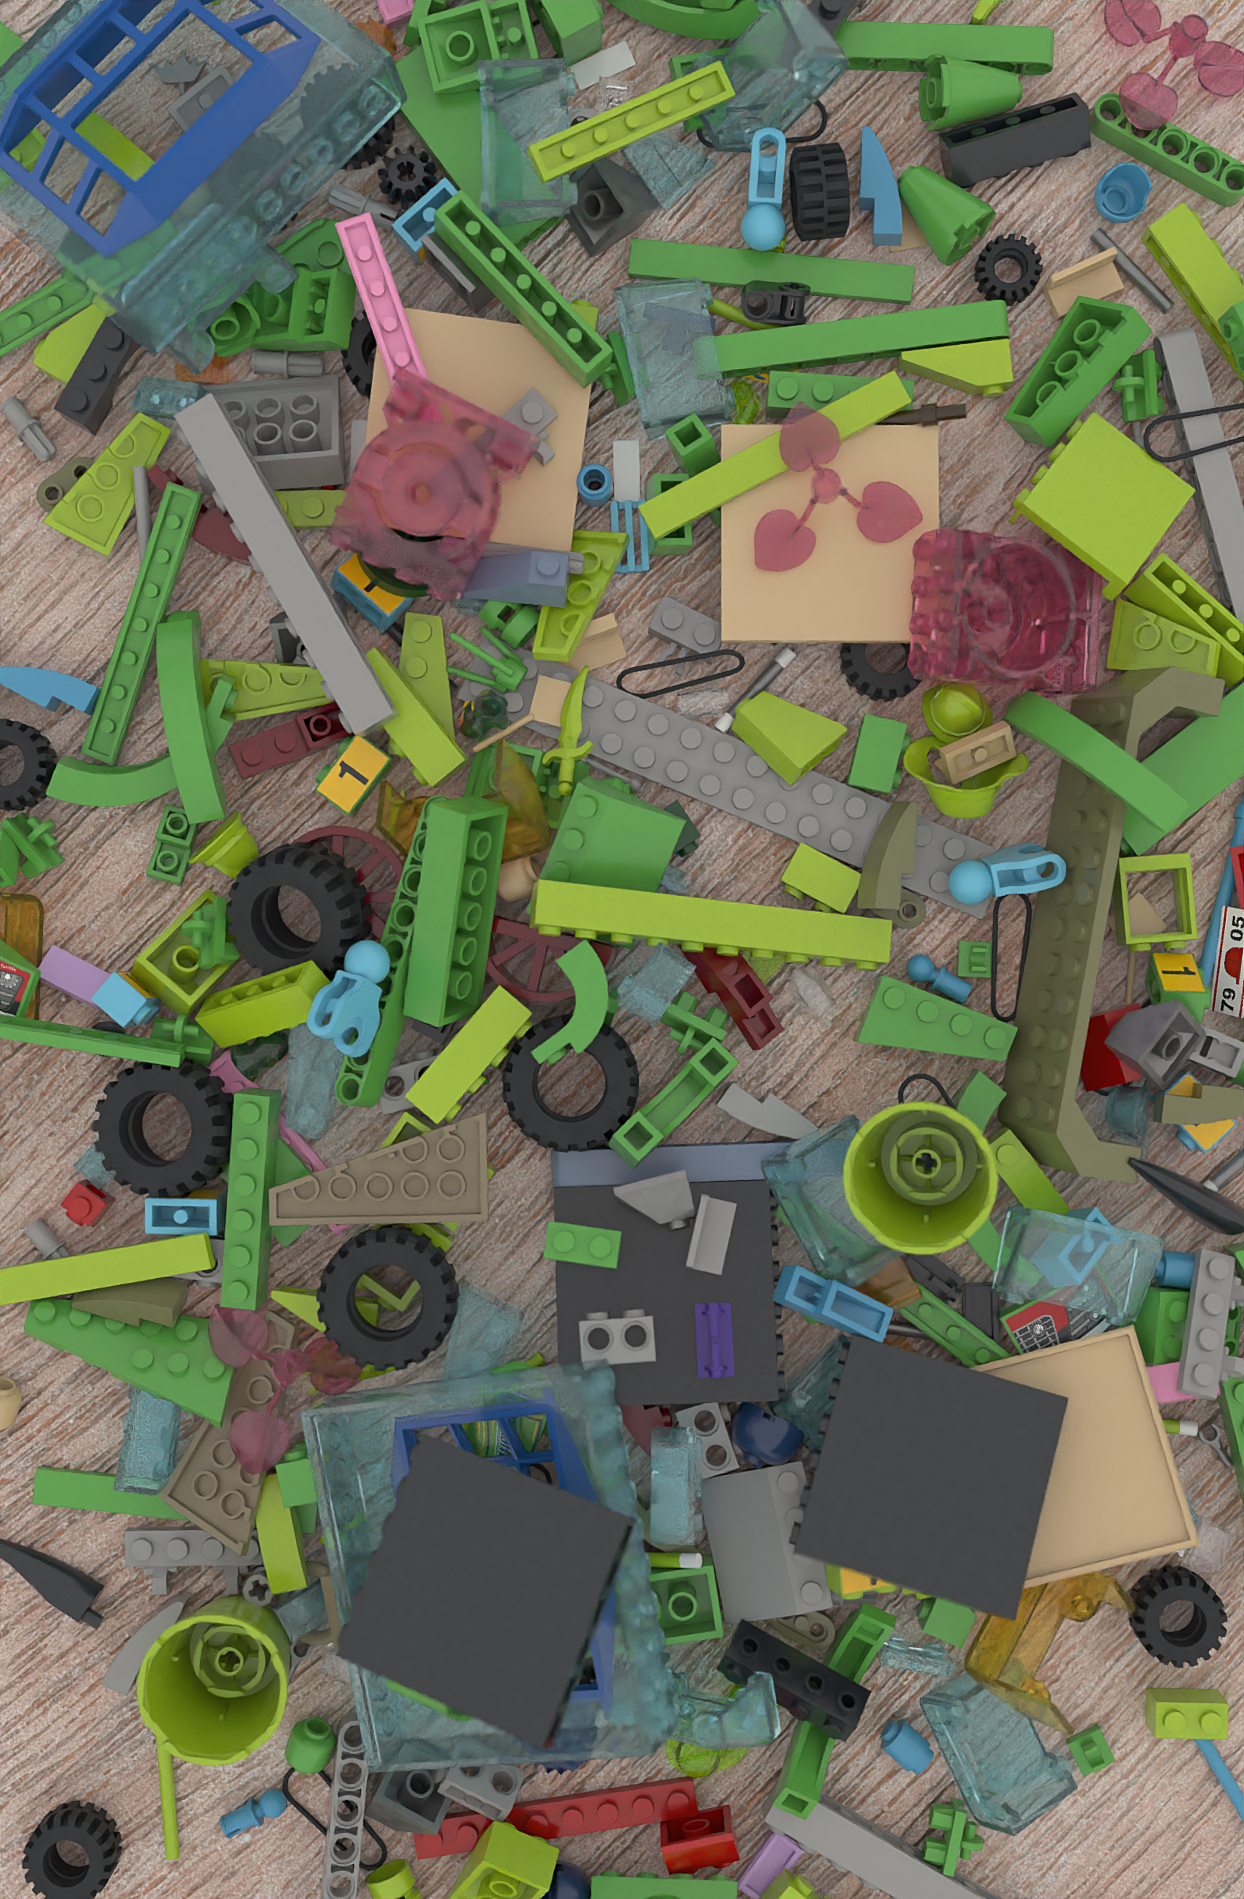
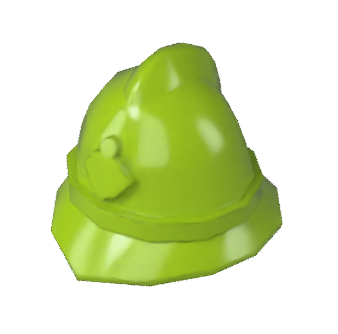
[921,681,993,744]
[188,810,259,879]

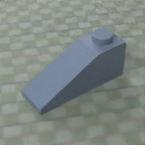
[457,550,570,608]

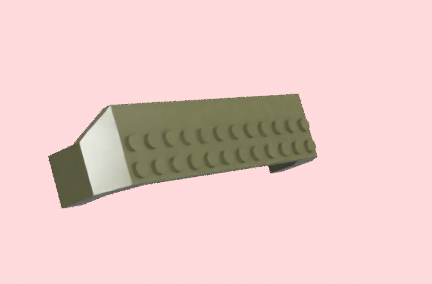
[997,666,1225,1184]

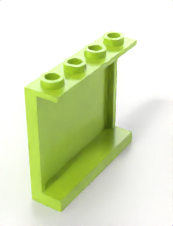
[1008,411,1196,602]

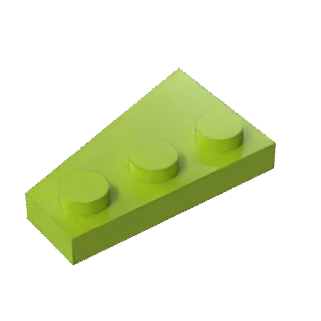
[1106,597,1221,678]

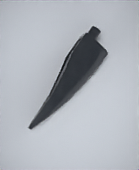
[1127,1157,1244,1235]
[0,1538,105,1630]

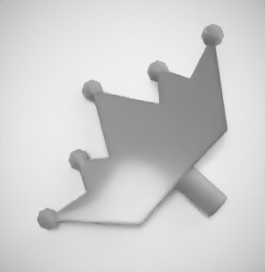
[149,50,209,96]

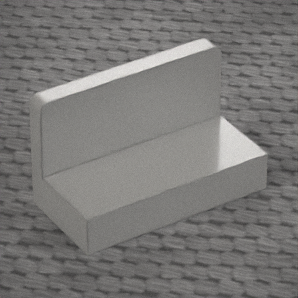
[686,1194,737,1276]

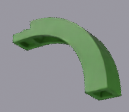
[606,0,794,40]
[156,610,226,825]
[45,672,239,807]
[1001,690,1191,834]
[953,1069,1042,1286]
[772,1602,897,1820]

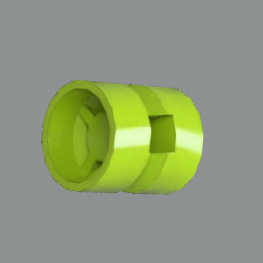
[365,1859,423,1899]

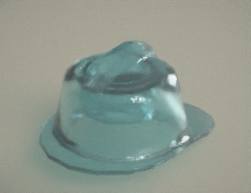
[1105,1079,1151,1161]

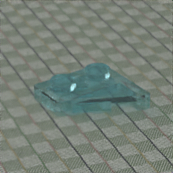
[619,132,716,210]

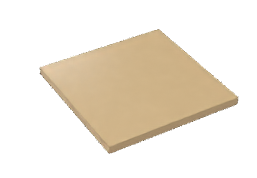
[355,307,592,551]
[721,424,940,643]
[969,1325,1200,1589]

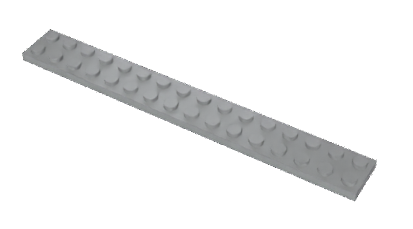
[458,636,1000,920]

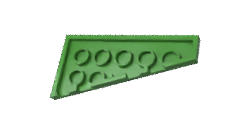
[24,1297,245,1429]

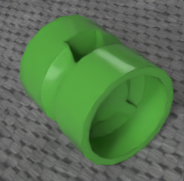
[478,600,541,651]

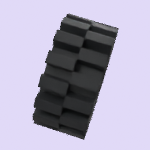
[974,234,1043,306]

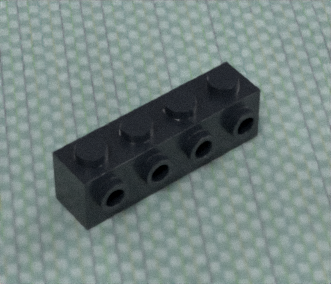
[938,92,1091,189]
[716,1619,871,1742]

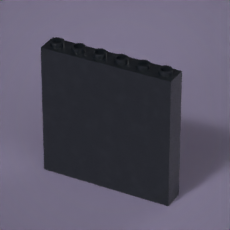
[553,1180,785,1408]
[789,1335,1069,1622]
[335,1434,637,1749]

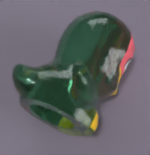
[456,689,509,739]
[230,1030,291,1083]

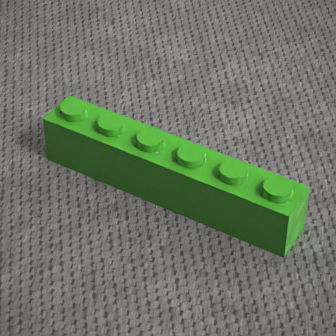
[434,190,613,389]
[220,1087,282,1311]

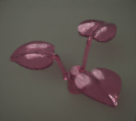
[1104,0,1244,130]
[754,401,923,572]
[208,1304,366,1475]

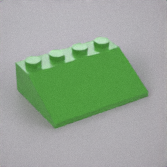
[526,776,686,950]

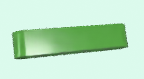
[1089,93,1244,207]

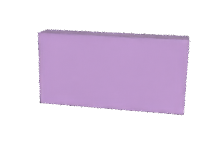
[38,945,111,1010]
[735,1831,805,1899]

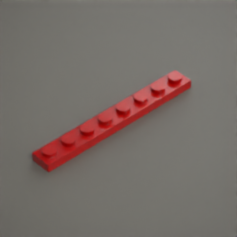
[413,1775,699,1860]

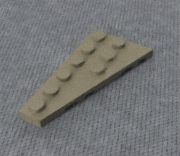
[269,1111,489,1226]
[159,1309,301,1556]

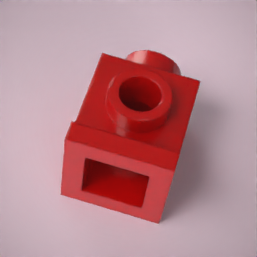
[60,1178,116,1228]

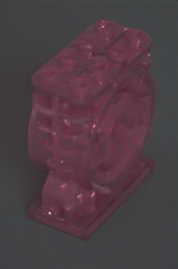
[324,366,542,603]
[908,526,1102,698]

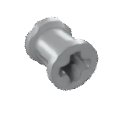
[243,1565,273,1606]

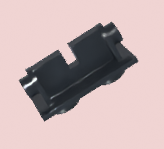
[891,1251,966,1304]

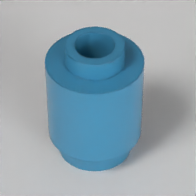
[576,464,613,507]
[1151,1250,1195,1289]
[880,1719,934,1774]

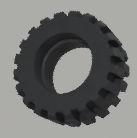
[226,842,372,978]
[502,1014,639,1153]
[93,1059,234,1198]
[316,1225,459,1372]

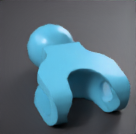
[740,127,786,252]
[948,842,1066,905]
[307,940,391,1057]

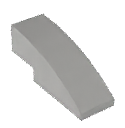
[715,1081,829,1141]
[101,1591,192,1696]

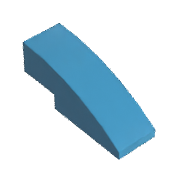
[860,126,902,246]
[0,666,101,716]
[772,1265,894,1343]

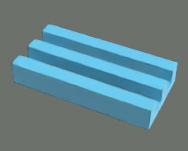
[610,499,649,574]

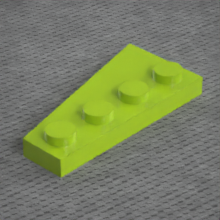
[41,412,171,557]
[532,530,630,662]
[388,612,456,755]
[200,658,335,721]

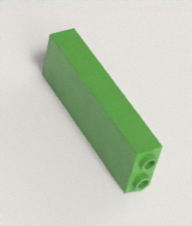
[377,40,565,251]
[1119,679,1244,857]

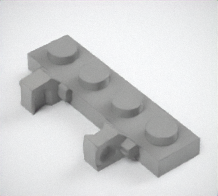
[426,388,558,515]
[1176,1248,1244,1401]
[125,1526,264,1595]

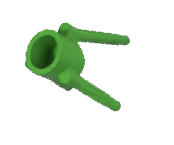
[446,626,529,694]

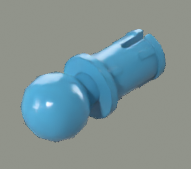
[906,954,973,1004]
[220,1788,287,1839]

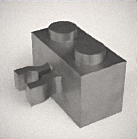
[648,595,722,676]

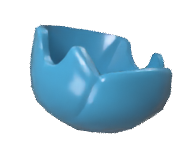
[1094,162,1152,223]

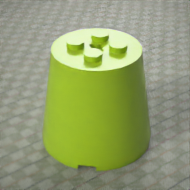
[843,1101,998,1254]
[137,1595,290,1766]

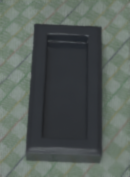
[961,1282,1001,1345]

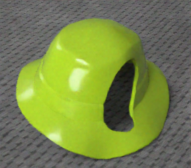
[903,735,1029,819]

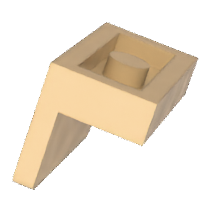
[1042,247,1124,321]
[554,613,627,672]
[934,720,1017,785]

